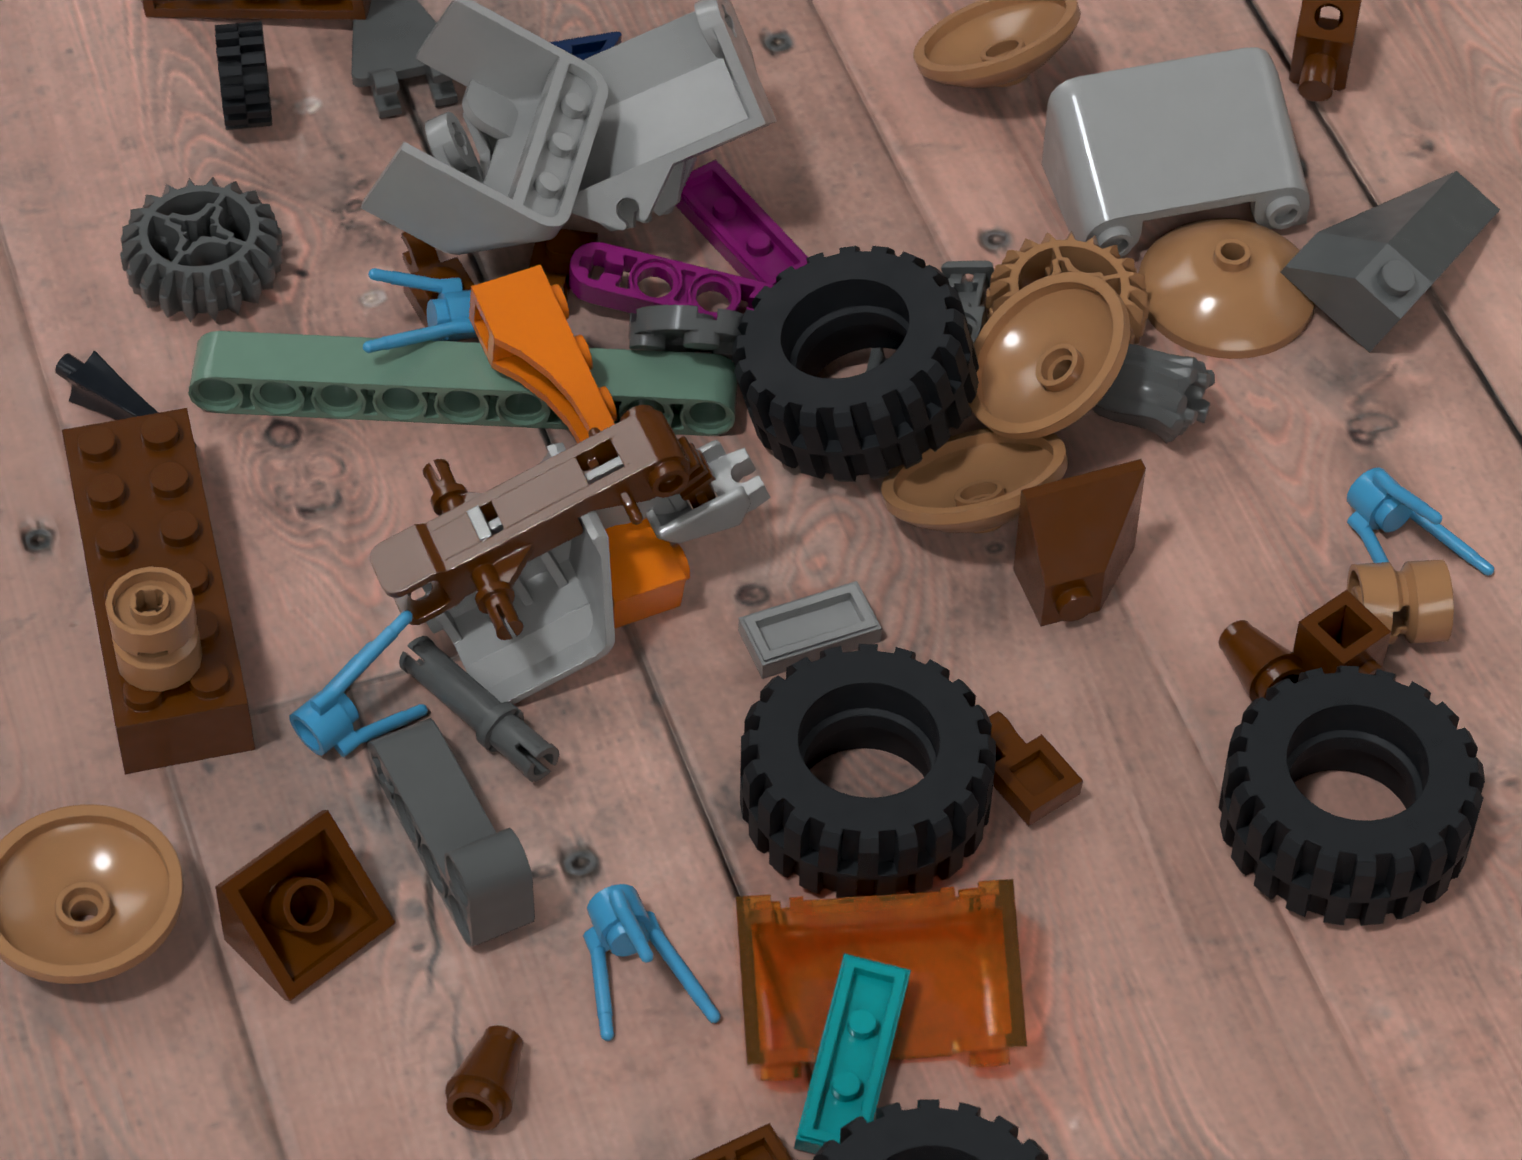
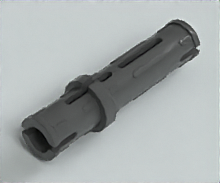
[399,636,559,782]

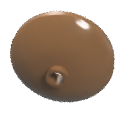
[913,0,1081,88]
[1139,218,1315,359]
[968,272,1130,440]
[881,428,1068,533]
[0,804,184,984]

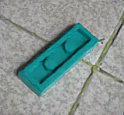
[794,954,911,1154]

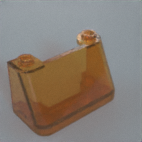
[731,879,1027,1082]

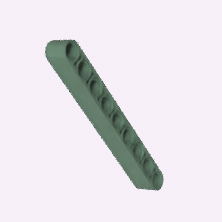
[188,331,738,436]

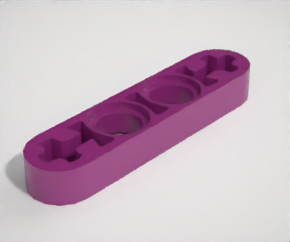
[568,242,774,320]

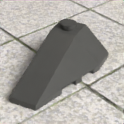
[1280,171,1500,353]

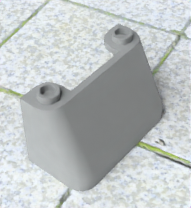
[1042,47,1310,258]

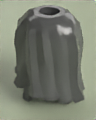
[1092,344,1215,444]

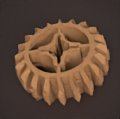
[985,231,1150,344]

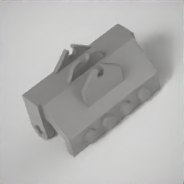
[425,0,777,231]

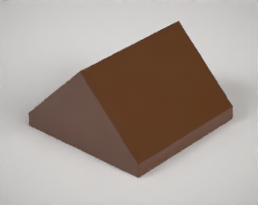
[215,810,396,1001]

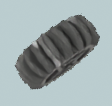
[120,177,283,323]

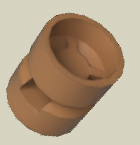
[1347,560,1454,644]
[105,566,203,692]

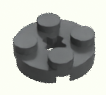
[628,305,744,361]

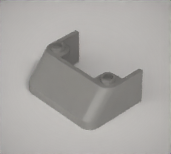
[361,0,608,255]

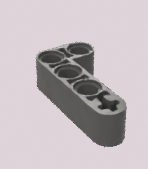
[367,718,535,947]

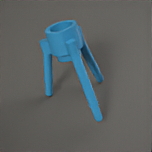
[363,268,478,353]
[1347,467,1494,576]
[289,610,428,757]
[583,884,721,1041]

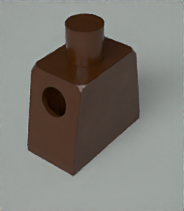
[1289,0,1362,102]

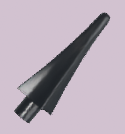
[55,351,197,449]

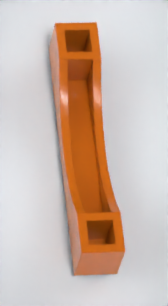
[469,264,690,629]

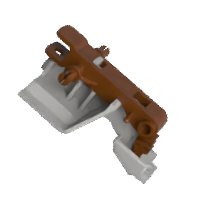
[370,405,771,704]

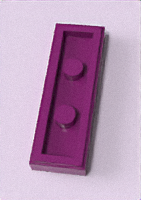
[675,159,808,285]

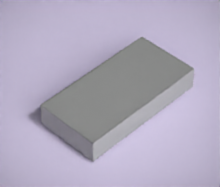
[738,581,882,679]

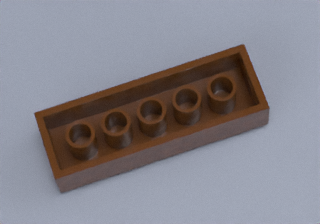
[62,408,255,774]

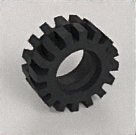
[215,21,272,130]

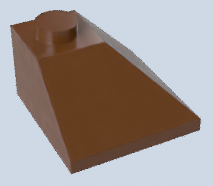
[1013,459,1146,627]

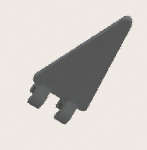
[351,0,458,118]

